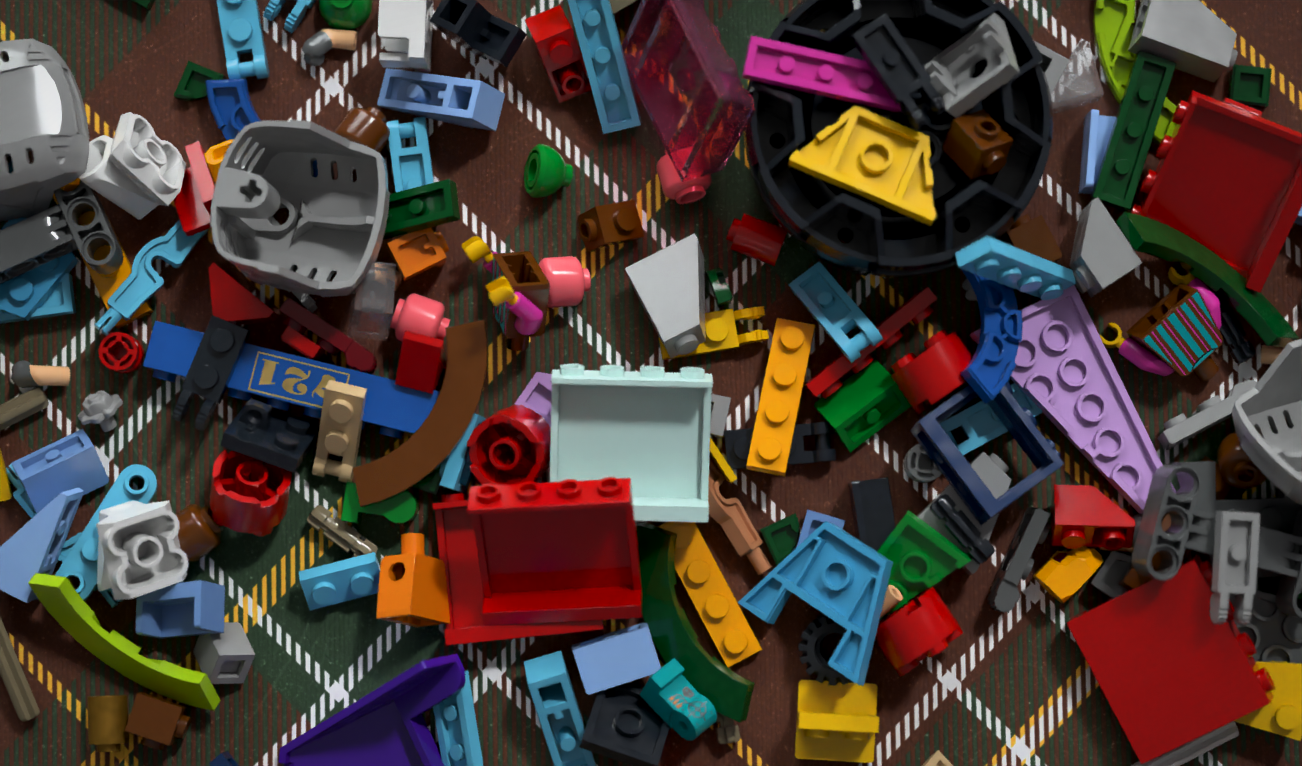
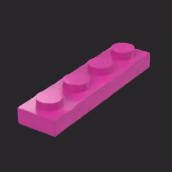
[742,36,901,112]

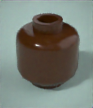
[334,107,390,153]
[1217,432,1266,489]
[176,504,224,562]

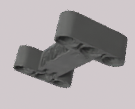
[0,177,124,284]
[1132,464,1302,619]

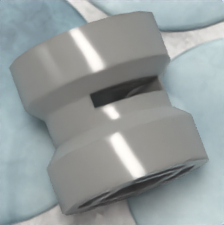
[903,443,942,483]

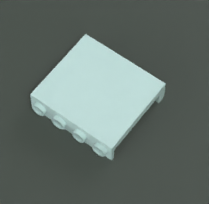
[550,364,713,522]

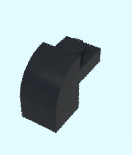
[429,0,527,67]

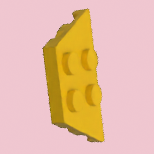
[788,105,936,226]

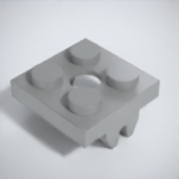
[924,13,1019,118]

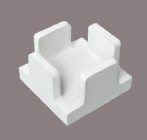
[378,0,433,73]

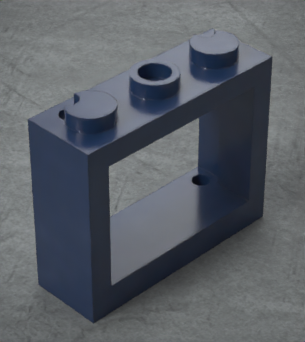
[910,383,1064,526]

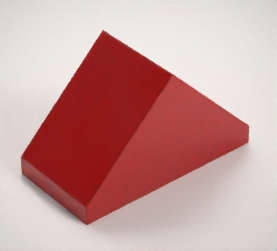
[208,262,279,325]
[395,331,447,394]

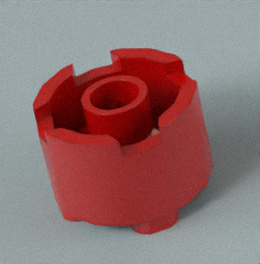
[891,329,973,415]
[467,405,551,485]
[209,450,292,537]
[875,586,964,677]

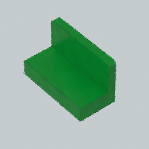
[814,359,911,452]

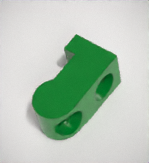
[341,482,419,524]

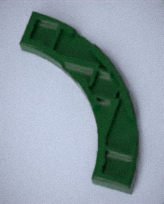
[1116,212,1300,347]
[636,522,755,722]

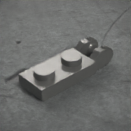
[987,507,1051,613]

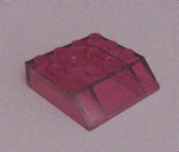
[622,0,755,182]

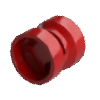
[98,332,145,374]

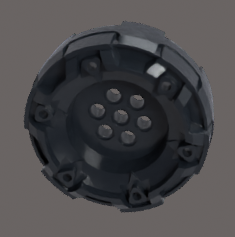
[743,0,1053,278]

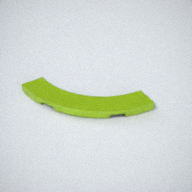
[1094,0,1177,145]
[28,573,221,711]

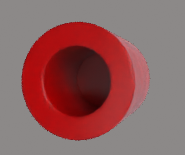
[726,213,787,266]

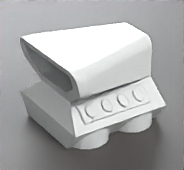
[79,112,186,220]
[96,500,188,600]

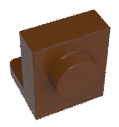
[578,199,645,252]

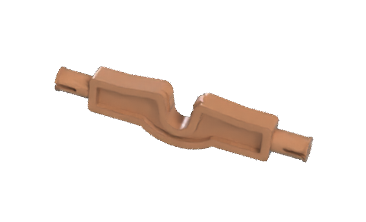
[708,456,772,575]

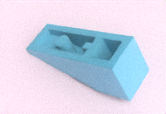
[524,650,596,766]

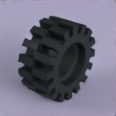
[799,613,874,686]

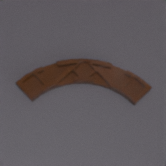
[353,320,488,507]

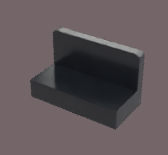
[848,477,895,551]

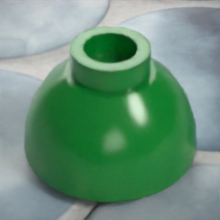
[318,0,372,30]
[524,144,573,198]

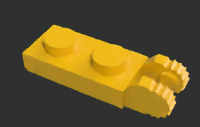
[658,306,769,360]

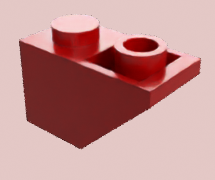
[525,5,592,103]
[1050,485,1135,550]

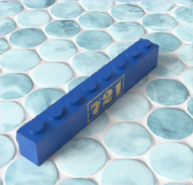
[143,321,440,439]

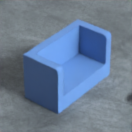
[136,580,225,639]

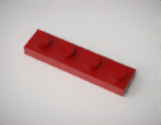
[803,287,937,398]

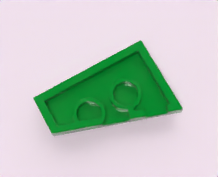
[877,510,972,621]

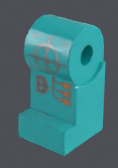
[640,658,717,741]

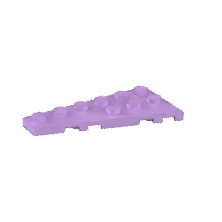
[969,285,1176,514]

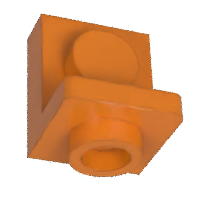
[386,228,449,281]

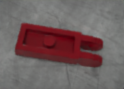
[279,298,377,374]

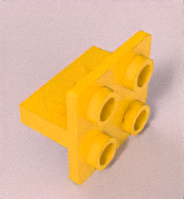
[795,679,879,763]

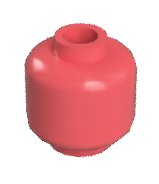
[656,143,711,204]
[538,256,591,308]
[390,293,451,342]

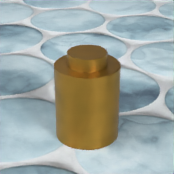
[87,695,129,752]

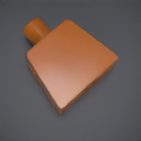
[376,533,450,627]

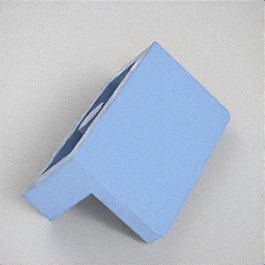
[1079,109,1116,194]
[572,622,661,695]

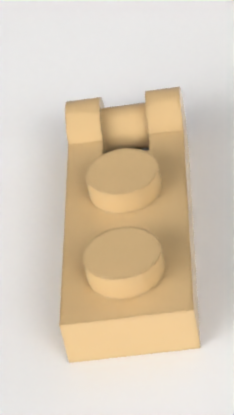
[312,380,367,483]

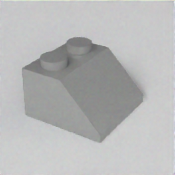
[1069,197,1142,298]

